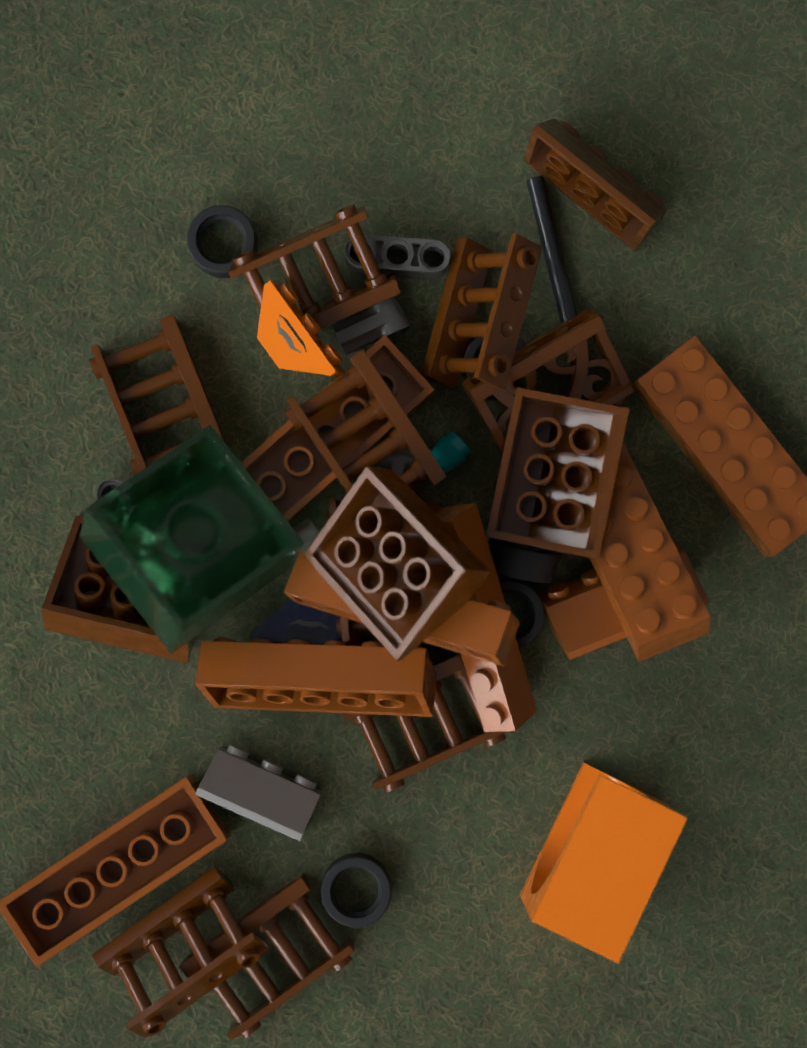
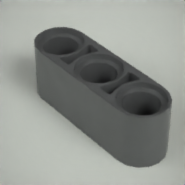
[344,235,450,279]

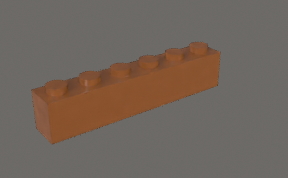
[435,503,537,732]
[284,551,520,666]

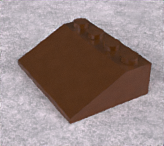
[523,118,667,251]
[486,387,630,559]
[304,467,490,661]
[42,515,218,664]

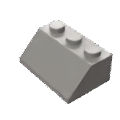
[195,744,322,841]

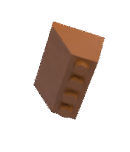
[538,540,709,660]

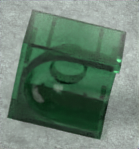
[80,425,305,654]

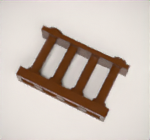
[228,204,401,353]
[421,233,543,390]
[89,314,231,486]
[284,350,447,493]
[341,653,507,793]
[92,867,269,1038]
[179,873,354,1041]

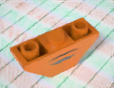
[257,280,345,377]

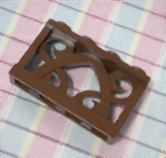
[461,308,635,457]

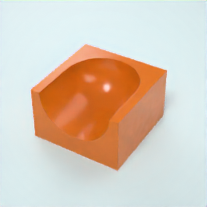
[520,762,688,964]

